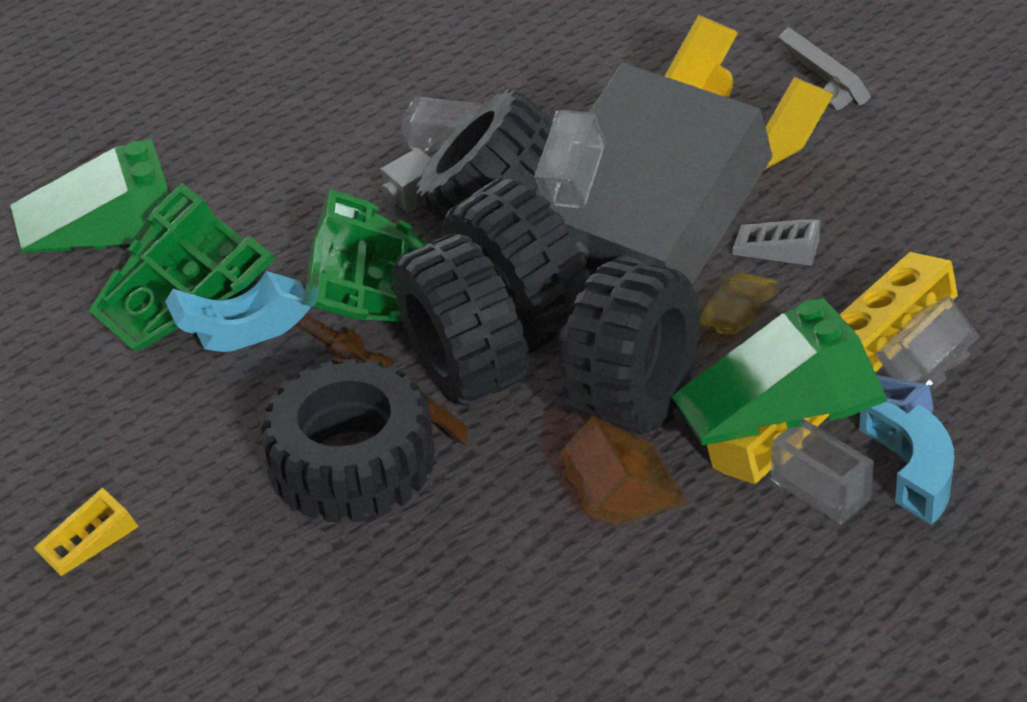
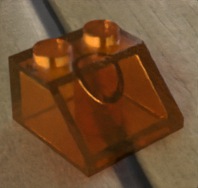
[559,416,688,525]

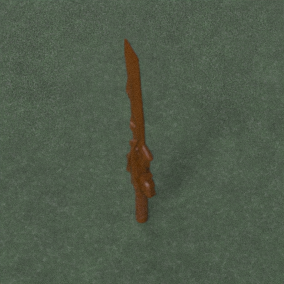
[296,313,467,446]

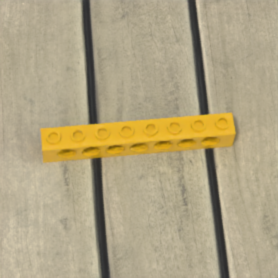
[707,252,958,484]

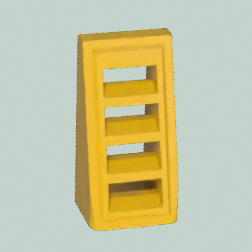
[34,488,139,576]

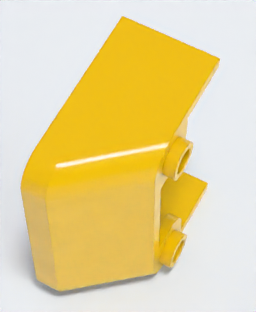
[665,15,834,169]

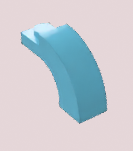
[165,271,311,352]
[859,401,954,525]

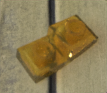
[700,272,777,335]

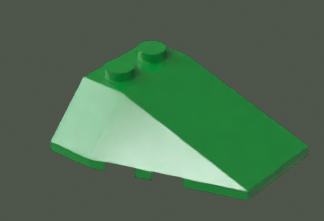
[11,139,169,252]
[89,183,276,351]
[304,189,436,321]
[671,298,887,445]

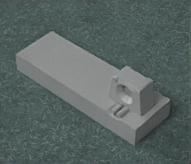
[778,27,871,110]

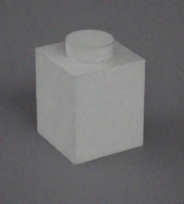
[380,148,431,213]

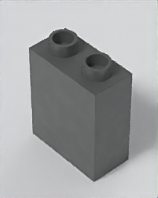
[536,62,773,284]

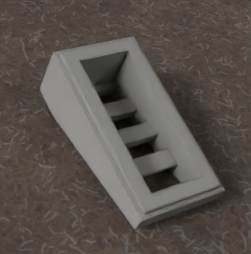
[733,219,820,266]

